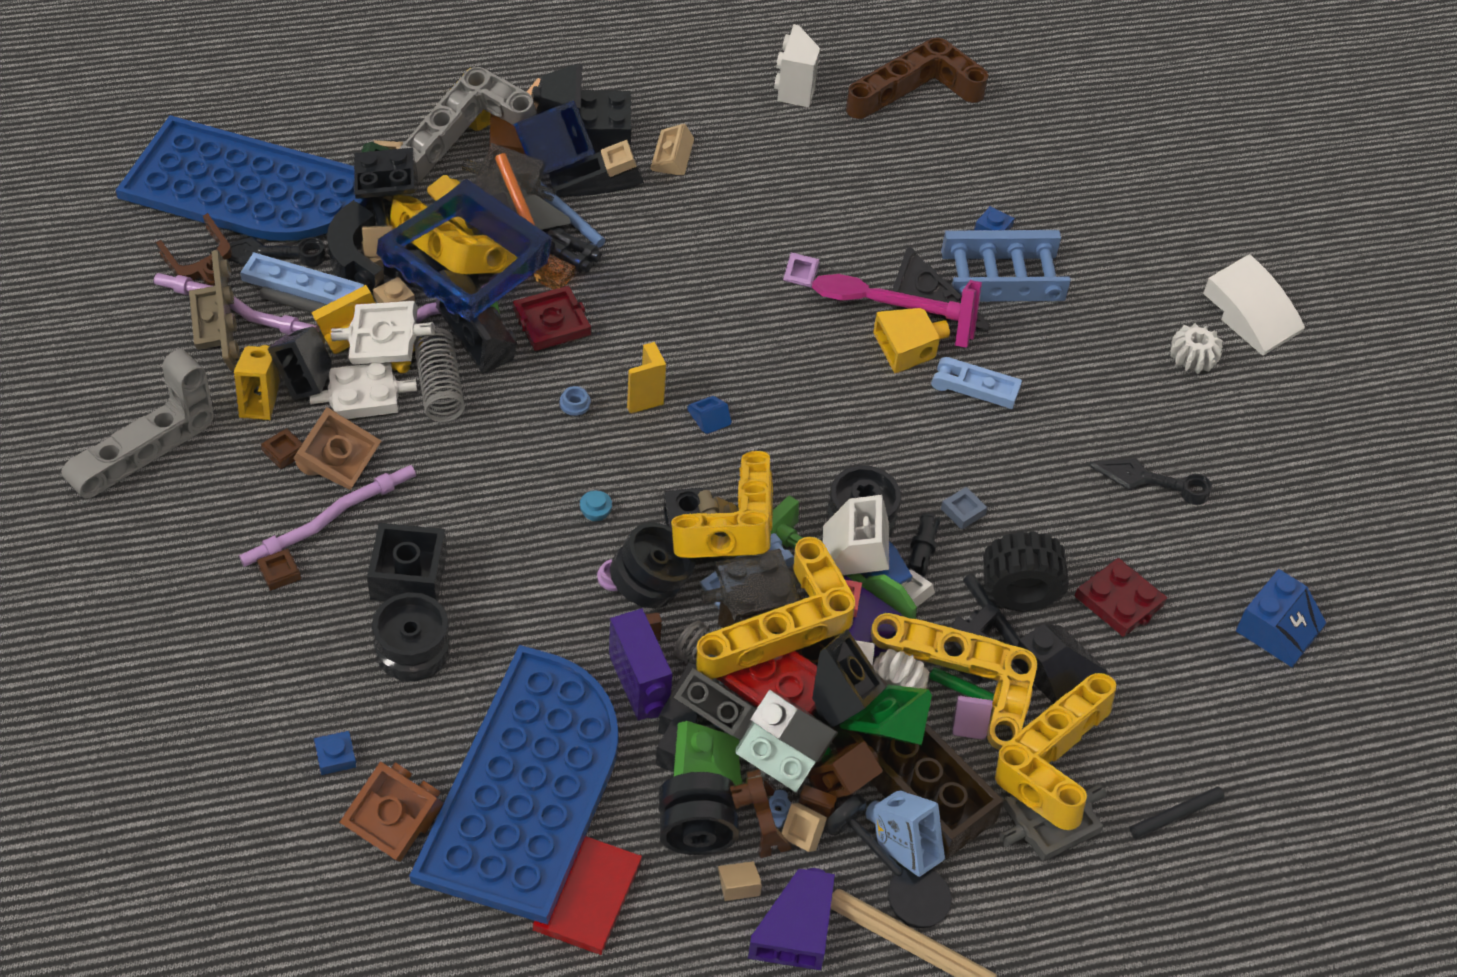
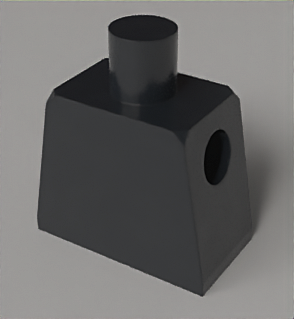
[268,326,332,400]

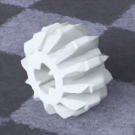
[1170,323,1223,374]
[872,649,930,689]

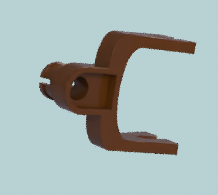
[156,213,232,286]
[730,769,792,858]

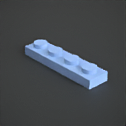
[240,252,364,304]

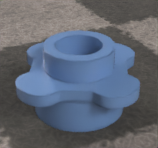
[768,790,792,829]

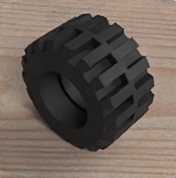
[983,531,1069,611]

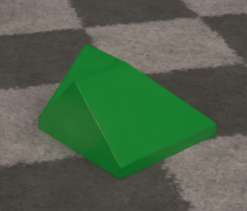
[839,685,932,745]

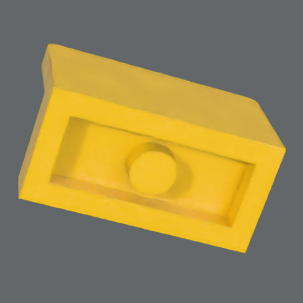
[311,285,376,354]
[627,342,666,413]

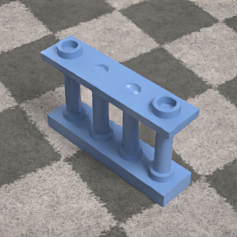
[941,230,1071,302]

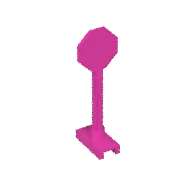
[812,274,982,348]

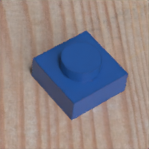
[974,206,1015,230]
[314,731,356,775]

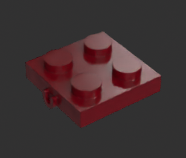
[513,285,591,351]
[1074,558,1167,637]

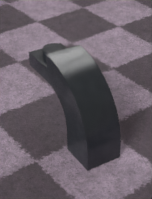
[327,200,385,293]

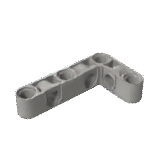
[399,67,538,183]
[61,349,214,499]

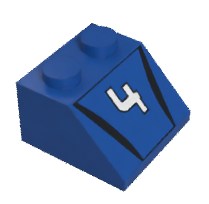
[1236,569,1326,667]

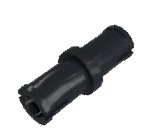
[907,513,941,577]

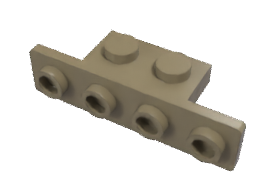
[189,250,240,371]

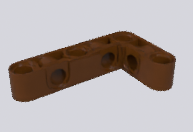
[846,38,989,119]

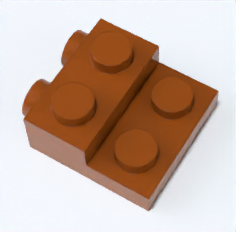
[339,761,444,862]

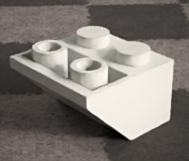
[774,24,820,107]
[823,495,889,575]

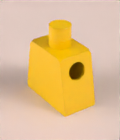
[873,308,950,374]
[234,345,280,420]

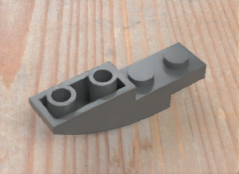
[674,668,757,740]

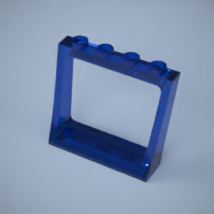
[376,179,552,322]

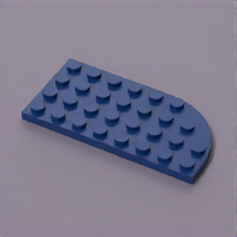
[116,115,371,241]
[409,645,619,925]

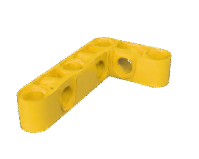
[389,195,530,274]
[671,451,773,558]
[696,537,855,679]
[871,613,1037,750]
[995,673,1116,830]

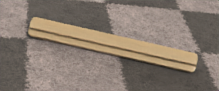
[831,889,997,977]

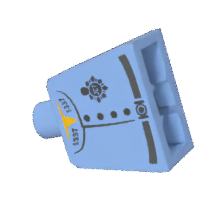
[866,791,945,877]

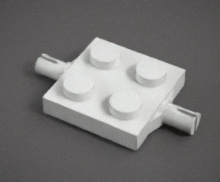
[331,301,435,364]
[309,362,417,419]

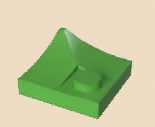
[674,721,742,786]

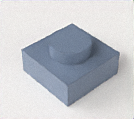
[941,487,987,530]

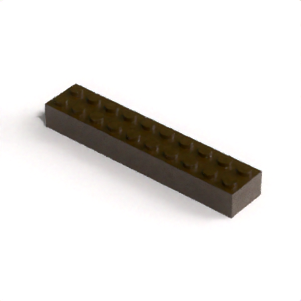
[718,568,1004,860]

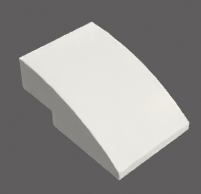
[1203,254,1305,356]

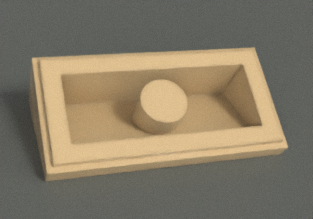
[651,124,694,175]

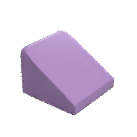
[783,252,820,288]
[952,696,993,740]

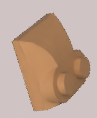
[293,407,381,490]

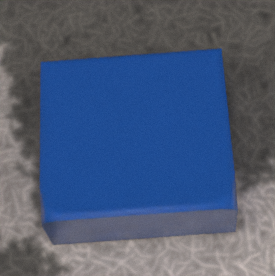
[687,396,732,434]

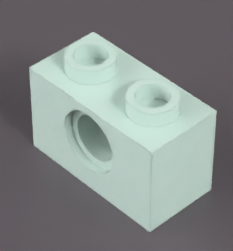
[736,722,815,792]

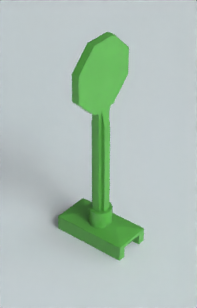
[771,495,917,619]

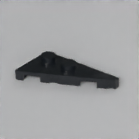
[892,246,990,333]

